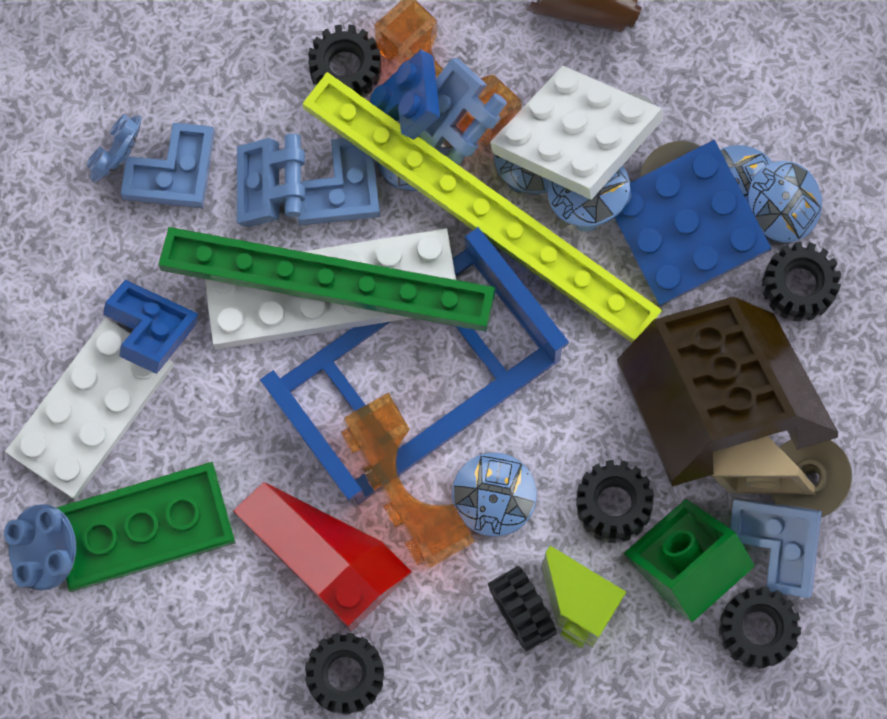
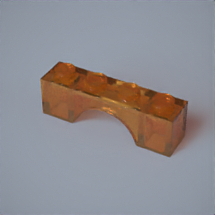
[374,0,522,147]
[340,392,475,569]

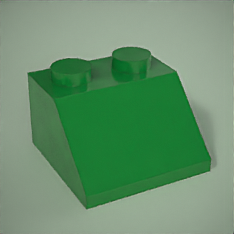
[624,499,755,623]

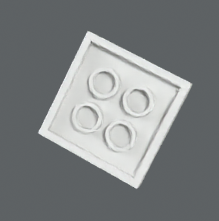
[490,66,663,200]

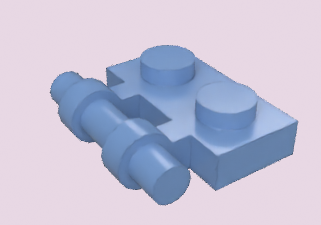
[419,58,507,165]
[237,134,305,227]

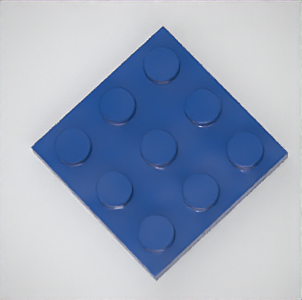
[614,139,772,306]

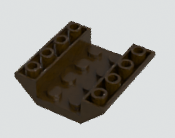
[617,296,838,487]

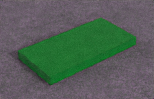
[56,461,236,593]

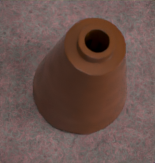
[526,0,642,33]

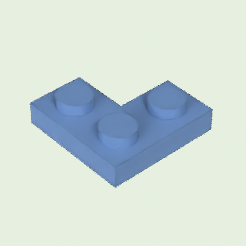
[121,122,215,208]
[298,138,380,226]
[730,498,822,598]

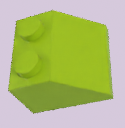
[541,545,626,648]

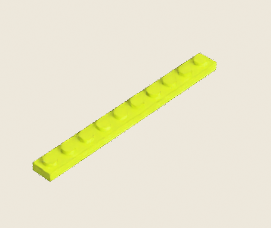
[302,72,662,343]

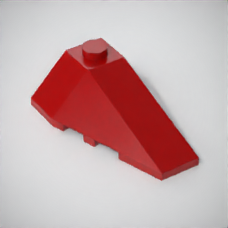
[233,482,412,632]

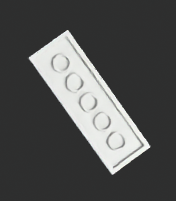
[205,228,456,350]

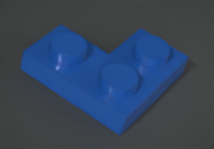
[370,49,440,140]
[103,279,198,374]

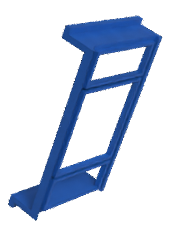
[260,227,569,505]

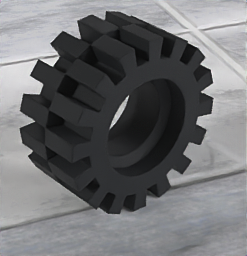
[308,24,381,96]
[762,242,841,322]
[576,460,654,543]
[487,566,557,652]
[719,587,801,669]
[305,633,384,715]

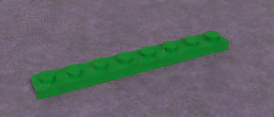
[158,227,495,332]

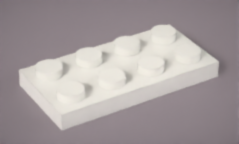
[5,317,175,501]

